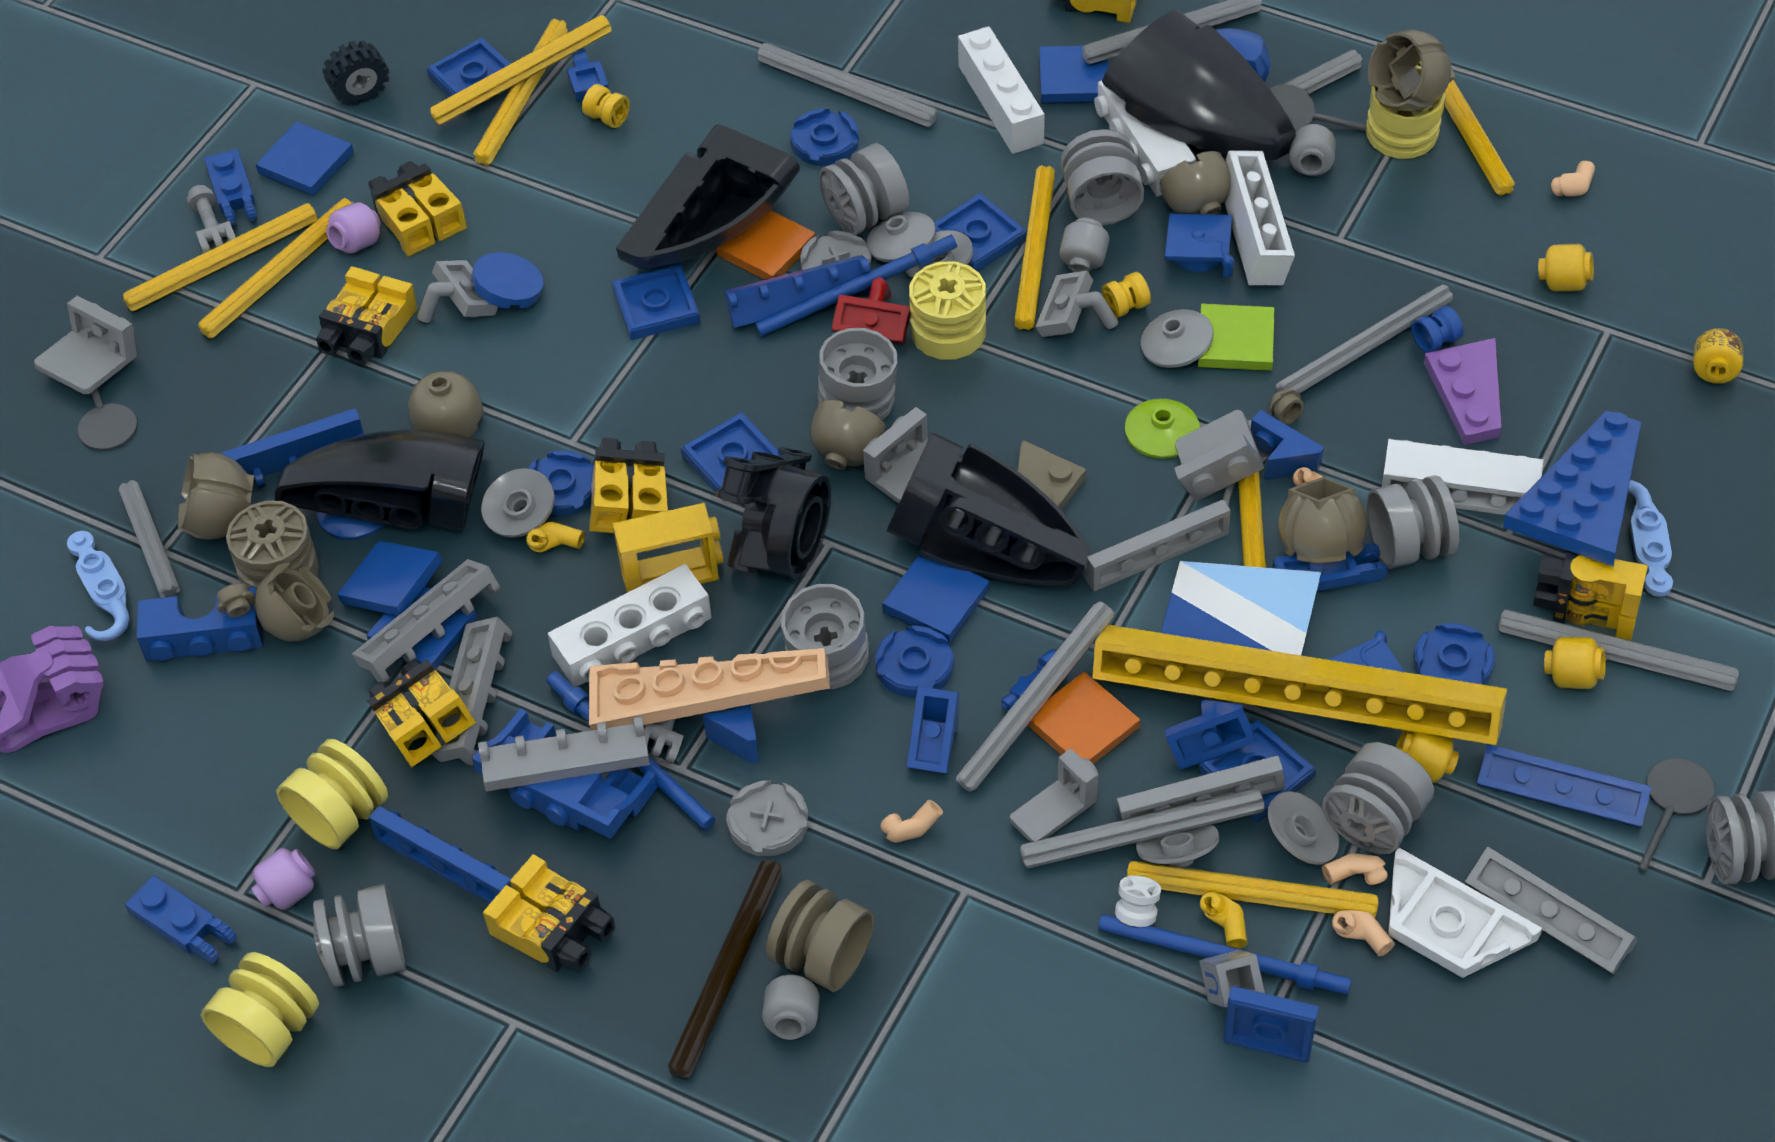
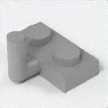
[417,260,498,323]
[1036,270,1118,337]

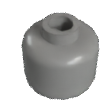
[1289,124,1336,177]
[1059,218,1110,273]
[762,974,820,1040]

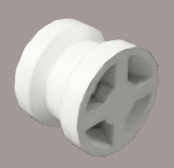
[1115,876,1161,927]

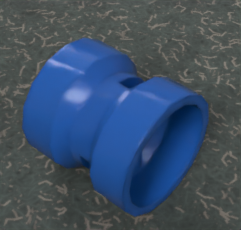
[1411,306,1463,353]

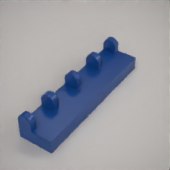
[724,255,871,328]
[219,408,364,487]
[1477,744,1652,828]
[369,806,512,904]

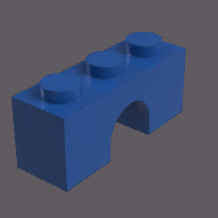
[137,587,263,661]

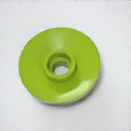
[1125,399,1200,459]

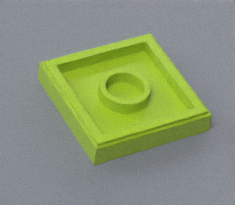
[1198,304,1274,371]

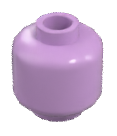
[326,202,381,254]
[251,848,316,910]

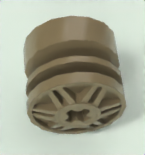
[226,501,320,589]
[766,879,875,992]

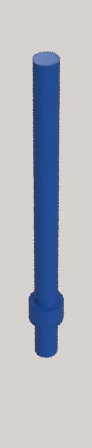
[755,234,957,337]
[546,671,715,830]
[1098,914,1352,995]

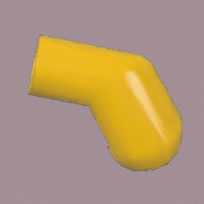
[526,522,585,552]
[1200,891,1247,949]

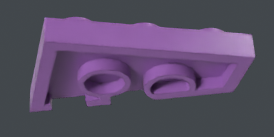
[1424,338,1502,445]

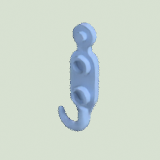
[1628,480,1673,597]
[67,531,130,641]

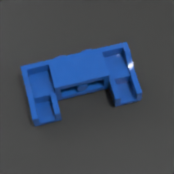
[472,708,658,839]

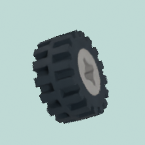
[323,40,390,105]

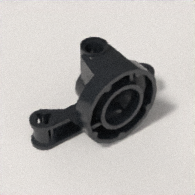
[716,447,831,580]

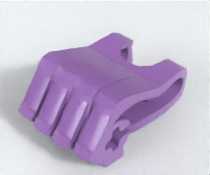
[0,625,103,753]

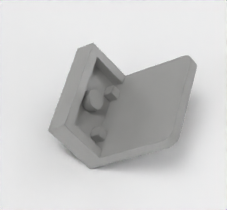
[34,296,137,394]
[863,407,928,503]
[1174,410,1264,502]

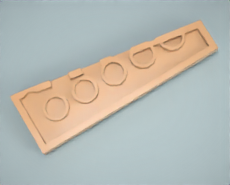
[589,648,830,730]

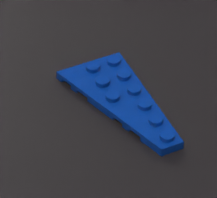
[1503,411,1641,566]

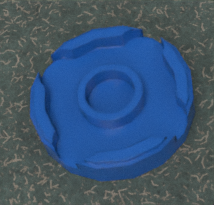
[790,108,859,166]
[471,252,544,309]
[527,451,593,517]
[1413,623,1495,685]
[875,625,954,698]

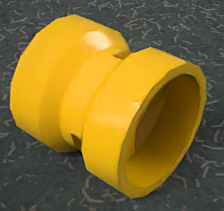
[582,84,630,128]
[1101,272,1151,318]

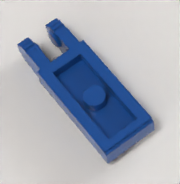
[204,148,257,226]
[1272,542,1388,591]
[125,875,237,964]

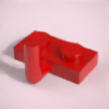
[832,277,911,345]

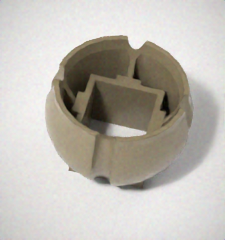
[1368,29,1456,111]
[178,452,254,540]
[1278,477,1368,563]

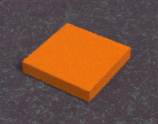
[716,210,816,280]
[1027,672,1141,764]

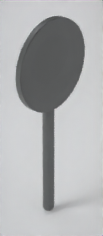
[1269,84,1366,132]
[78,388,138,451]
[1639,758,1714,871]

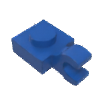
[567,48,609,102]

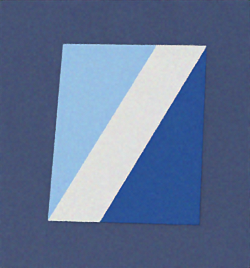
[1161,561,1321,655]

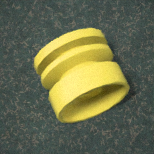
[1366,65,1446,159]
[909,261,986,360]
[276,739,389,849]
[201,952,319,1067]

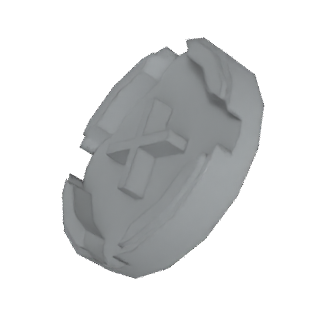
[800,230,872,270]
[726,780,808,857]

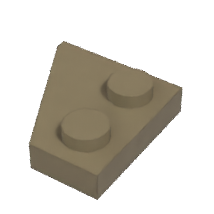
[1014,440,1086,510]

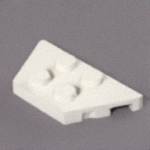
[1388,848,1542,978]

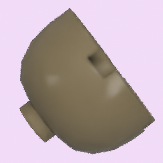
[1159,151,1230,215]
[408,371,484,437]
[810,400,886,470]
[254,562,334,642]

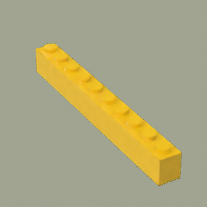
[1092,624,1507,745]

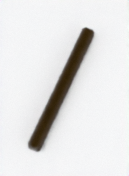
[668,859,782,1079]

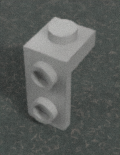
[1010,748,1099,842]

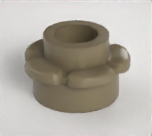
[1269,389,1304,425]
[217,583,254,618]

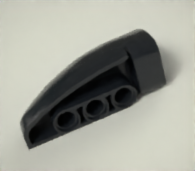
[1102,10,1296,161]
[616,125,800,269]
[275,430,485,531]
[886,432,1090,586]

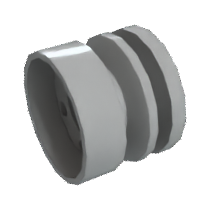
[1061,129,1144,225]
[818,143,909,235]
[818,328,897,420]
[1367,475,1459,569]
[781,584,869,689]
[1322,742,1434,854]
[1706,790,1775,885]
[313,884,406,988]

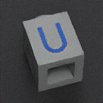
[1199,950,1265,1007]

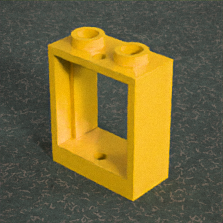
[613,503,724,593]

